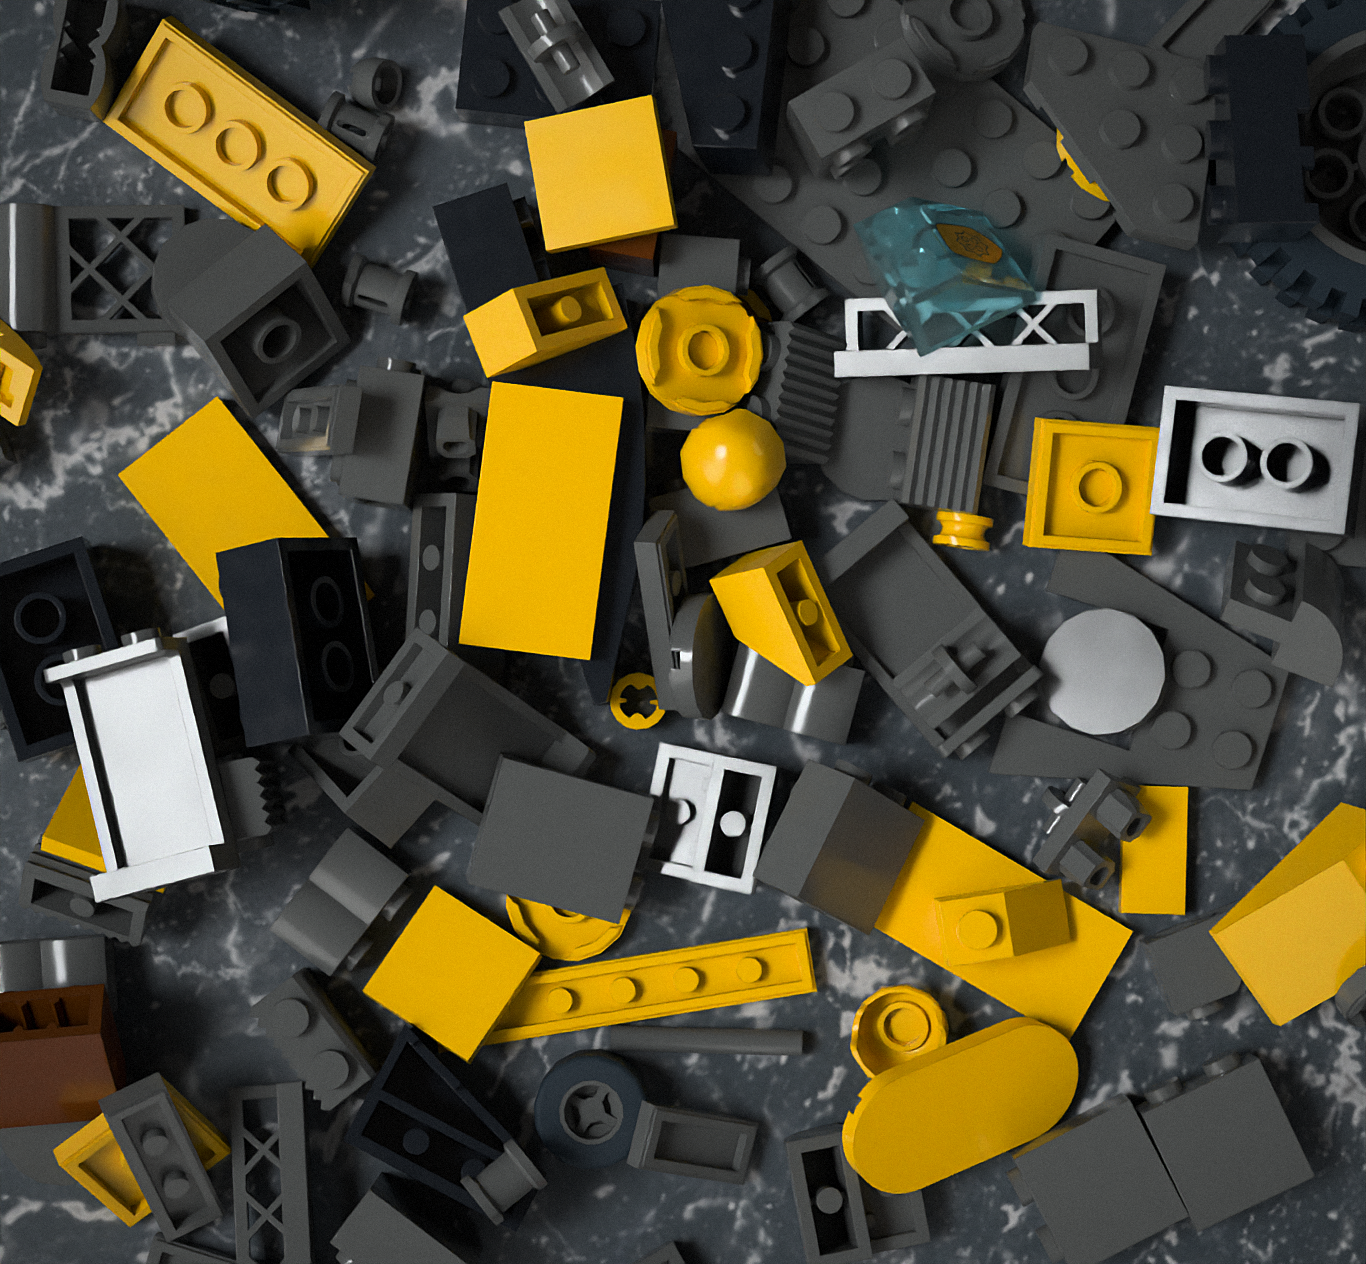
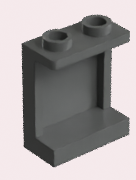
[465,752,660,924]

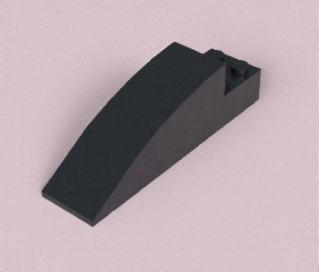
[432,183,647,706]

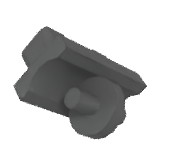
[498,0,615,115]
[425,378,491,492]
[891,606,1022,730]
[1032,768,1151,890]

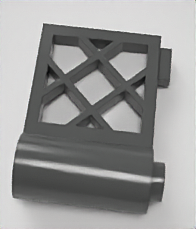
[0,203,185,350]

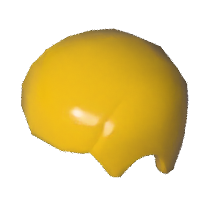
[680,409,786,511]
[850,983,949,1079]

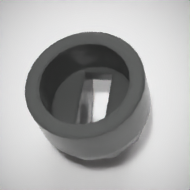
[347,57,402,111]

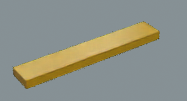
[437,927,817,1053]

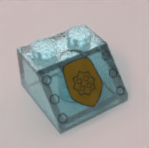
[853,197,1037,358]

